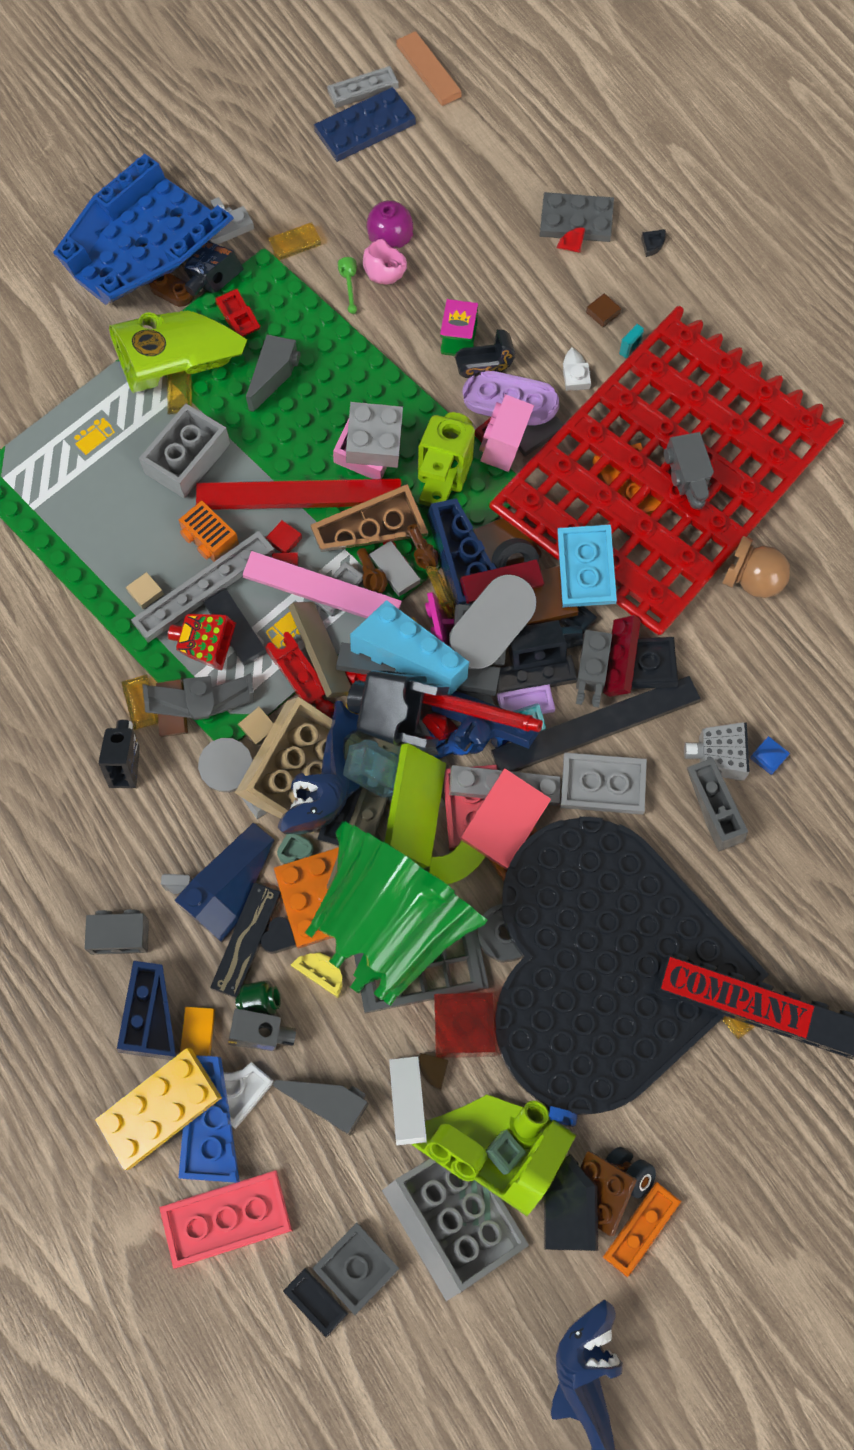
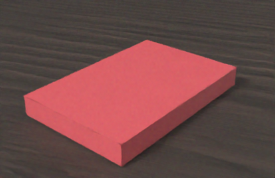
[443,765,497,851]
[459,768,551,870]

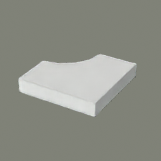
[224,1062,274,1129]

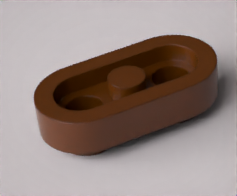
[149,273,193,307]

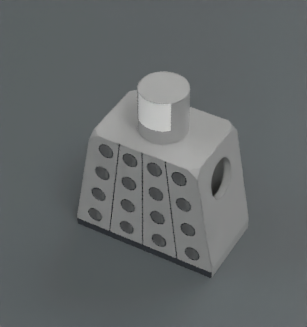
[684,723,750,781]

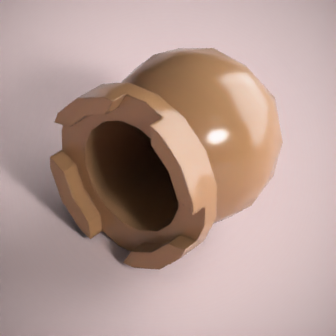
[722,536,790,598]

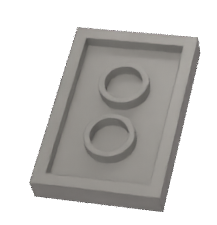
[560,752,647,815]

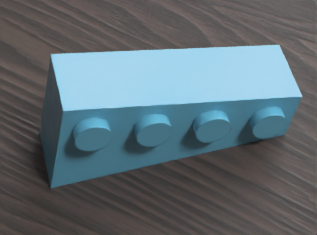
[350,600,469,695]

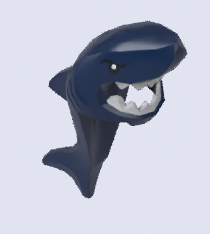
[278,701,370,834]
[551,1300,623,1450]

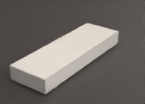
[389,1057,427,1145]

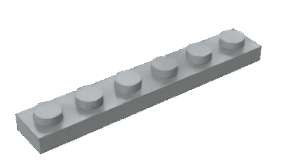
[131,531,275,642]

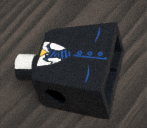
[98,719,140,788]

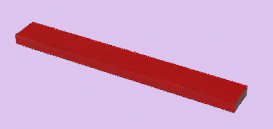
[196,479,401,510]

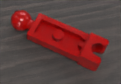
[265,632,335,719]

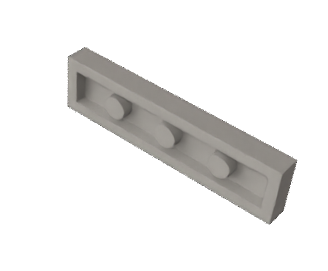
[449,765,560,806]

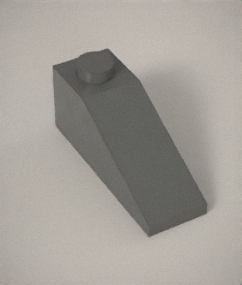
[246,334,300,411]
[687,758,748,852]
[273,1080,369,1136]

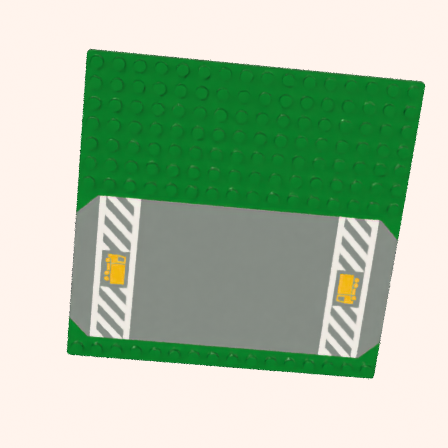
[0,249,517,742]

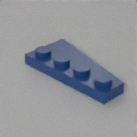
[178,1056,240,1183]

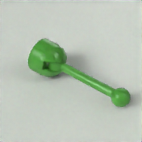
[337,257,357,314]

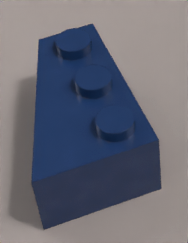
[117,960,176,1060]

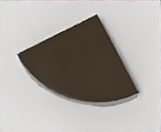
[419,1053,448,1090]

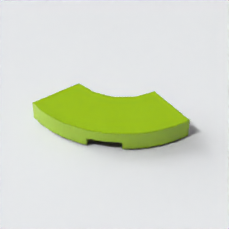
[429,840,485,884]

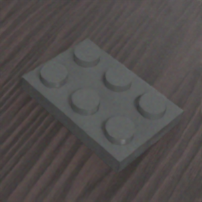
[540,192,614,242]

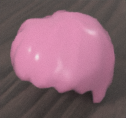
[363,239,407,285]

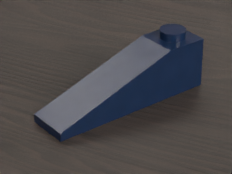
[174,823,275,943]

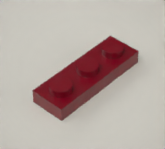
[603,615,641,697]

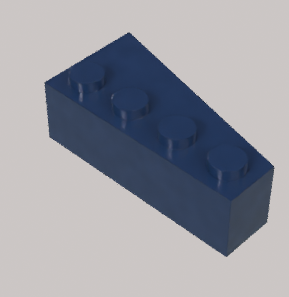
[427,498,497,612]

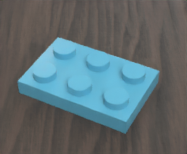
[557,525,617,607]

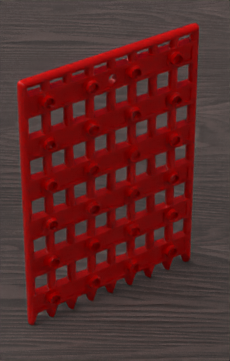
[489,306,844,635]

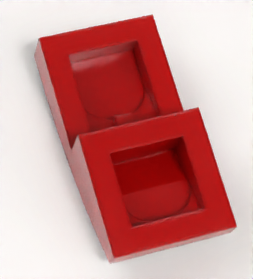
[215,289,261,337]

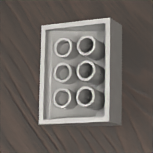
[382,1158,529,1301]

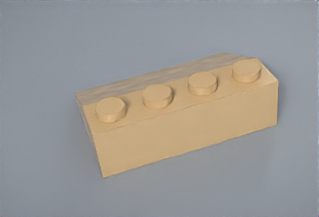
[235,697,364,834]

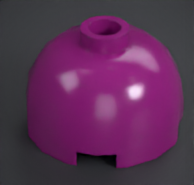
[366,200,414,248]

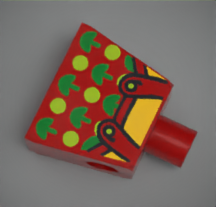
[168,614,236,671]

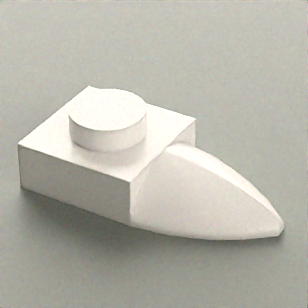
[563,347,591,391]

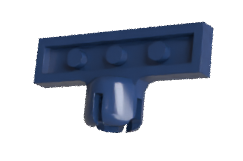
[431,691,540,754]

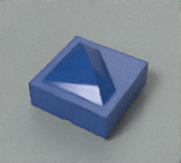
[750,736,790,775]

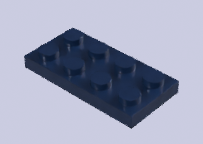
[314,87,416,162]

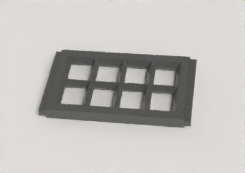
[354,929,489,1013]

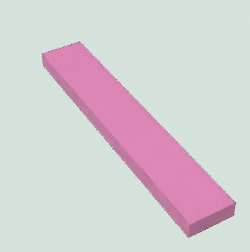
[243,551,402,619]

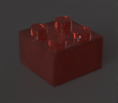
[434,992,495,1058]

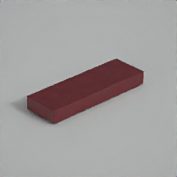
[460,559,544,605]

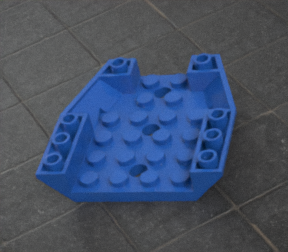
[53,153,234,305]

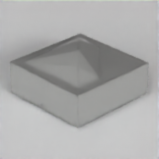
[161,874,192,894]

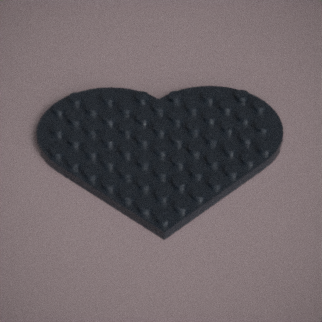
[495,817,769,1115]

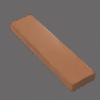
[396,31,461,106]

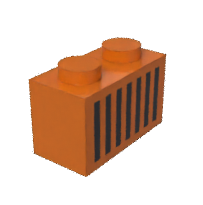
[179,500,239,562]

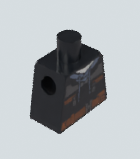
[184,241,244,296]

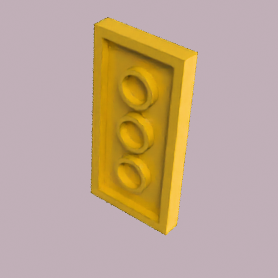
[95,1048,222,1170]

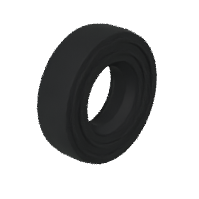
[491,538,539,568]

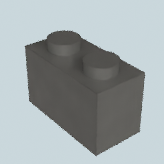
[84,909,149,955]

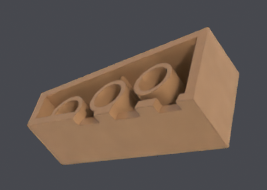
[310,484,428,552]

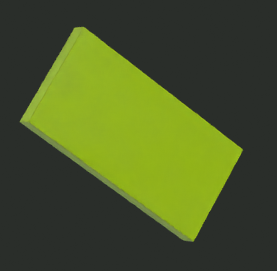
[384,743,446,868]

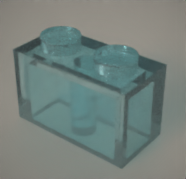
[343,740,399,798]

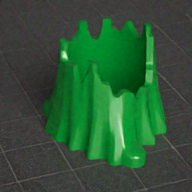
[305,821,488,1006]

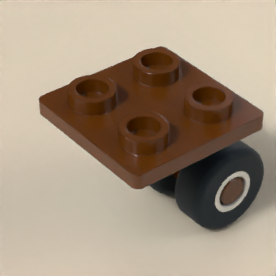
[580,1147,656,1236]

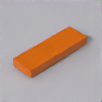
[602,1182,681,1278]

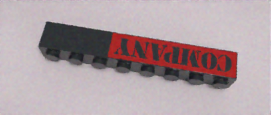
[653,953,854,1060]

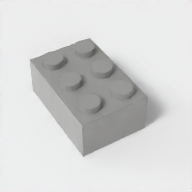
[139,403,230,499]

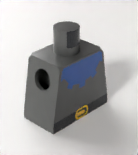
[228,1009,296,1051]

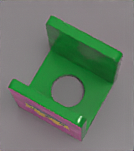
[440,299,478,356]

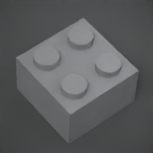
[346,402,403,468]

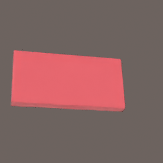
[159,1170,293,1269]

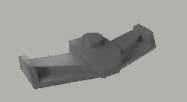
[142,674,254,720]

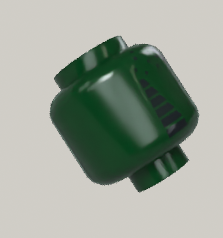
[235,981,281,1016]

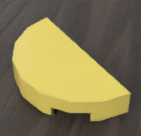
[291,953,343,998]

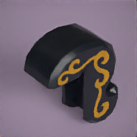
[455,329,516,378]

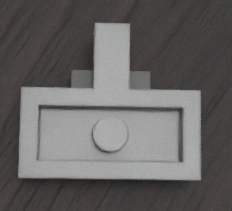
[209,197,254,244]

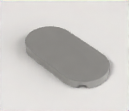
[449,575,536,669]

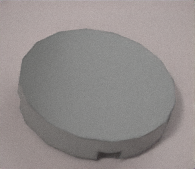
[198,738,253,792]

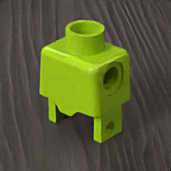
[418,412,475,507]

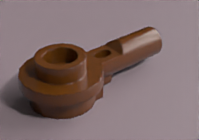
[407,524,439,570]
[357,548,387,594]

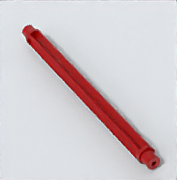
[345,671,543,732]

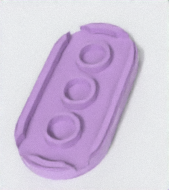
[462,371,559,426]

